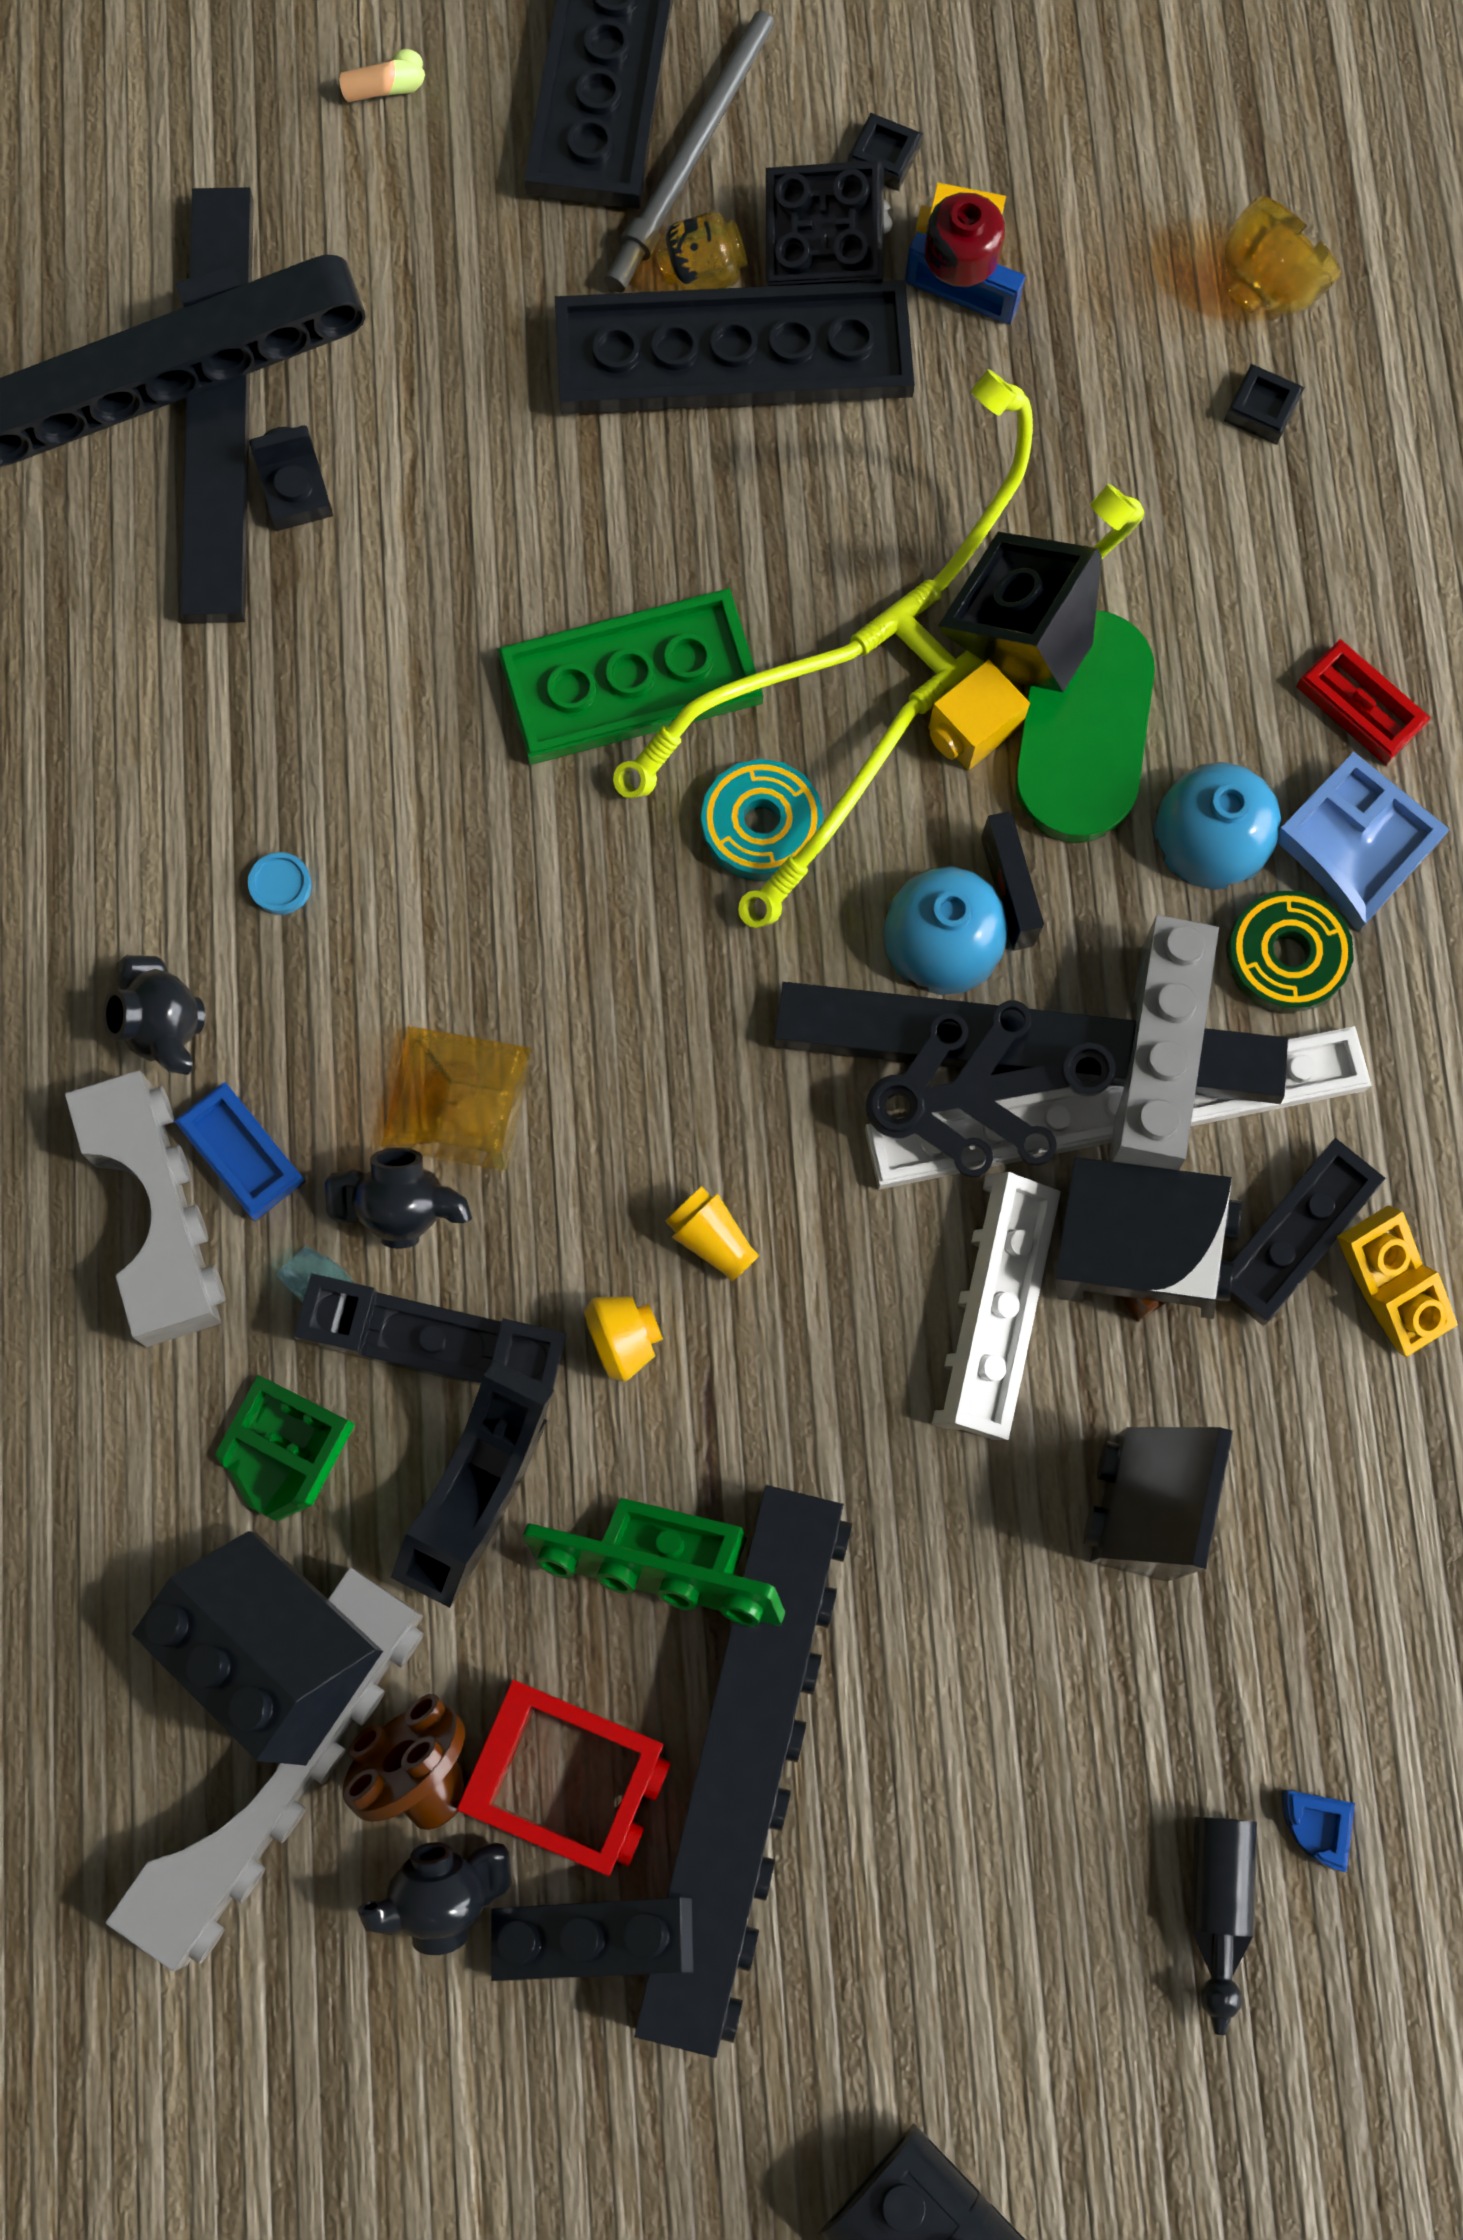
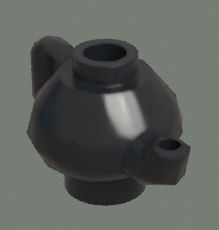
[103,955,205,1075]
[324,1148,472,1249]
[357,1842,512,1955]

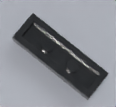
[1230,1138,1386,1326]
[491,1897,694,1981]

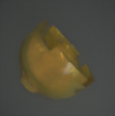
[1223,196,1342,315]

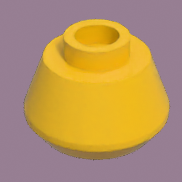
[583,1296,663,1382]

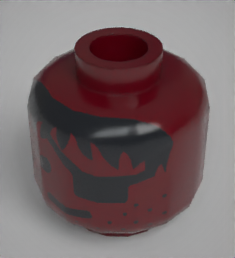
[924,192,1005,287]

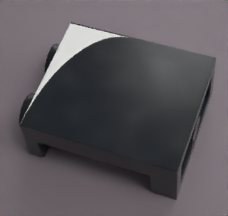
[1056,1157,1243,1319]

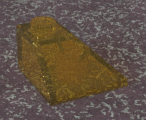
[381,1026,532,1171]

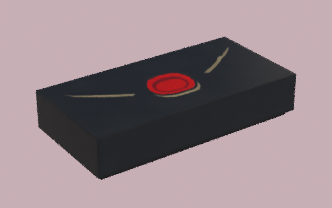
[981,811,1044,951]

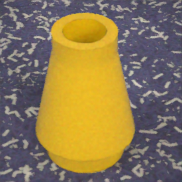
[665,1186,759,1282]

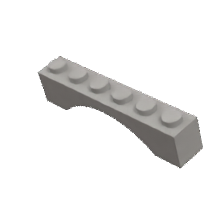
[106,1567,424,1972]

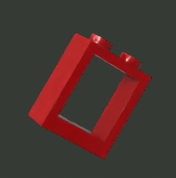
[457,1679,671,1877]

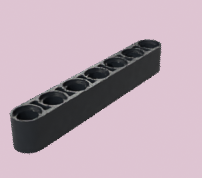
[0,255,366,466]

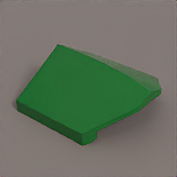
[215,1375,355,1522]

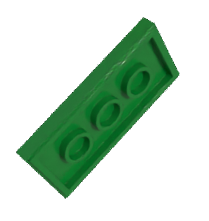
[497,588,764,765]

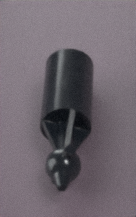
[1191,1816,1257,2035]

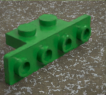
[522,1497,786,1627]

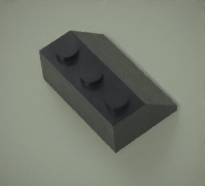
[132,1531,383,1766]

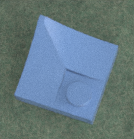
[1277,752,1450,932]

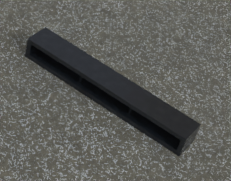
[634,1485,852,2058]

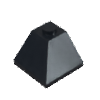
[938,531,1102,693]

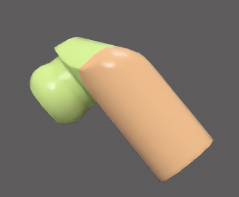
[339,49,425,102]

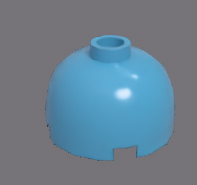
[1153,762,1282,890]
[883,866,1009,995]

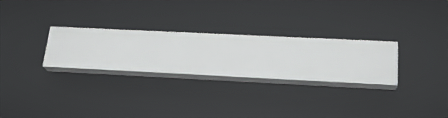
[865,1026,1372,1190]

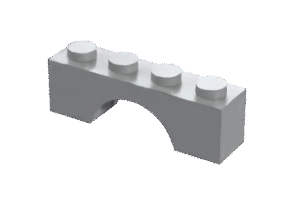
[1108,915,1219,1170]
[65,1070,226,1347]

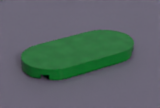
[1015,610,1155,843]

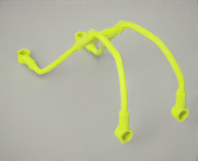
[613,369,1144,928]

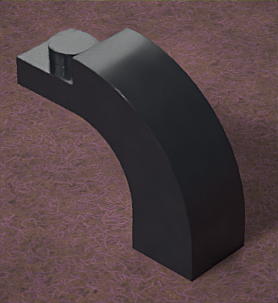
[390,1360,554,1608]

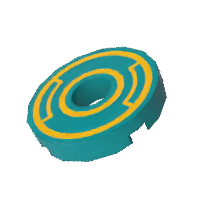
[700,759,824,882]

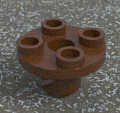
[343,1694,467,1830]

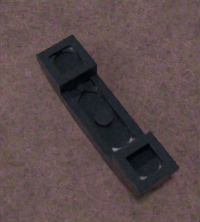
[294,1273,567,1389]

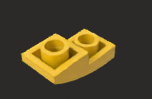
[1337,1205,1458,1357]

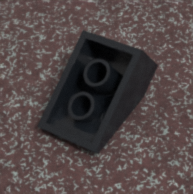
[1083,1427,1233,1582]

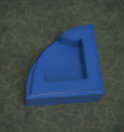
[1282,1790,1355,1873]

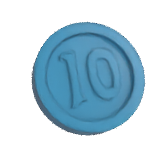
[248,852,312,915]

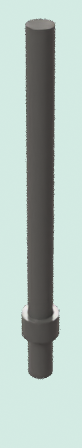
[604,11,775,293]

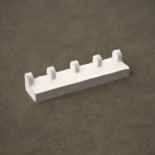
[932,1172,1061,1440]

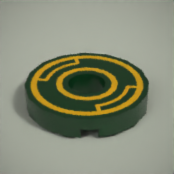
[1226,891,1354,1014]

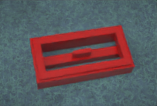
[1296,639,1431,766]

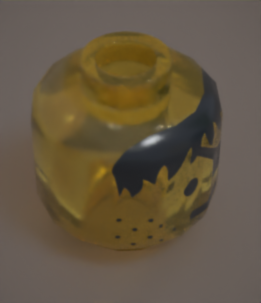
[657,211,748,290]

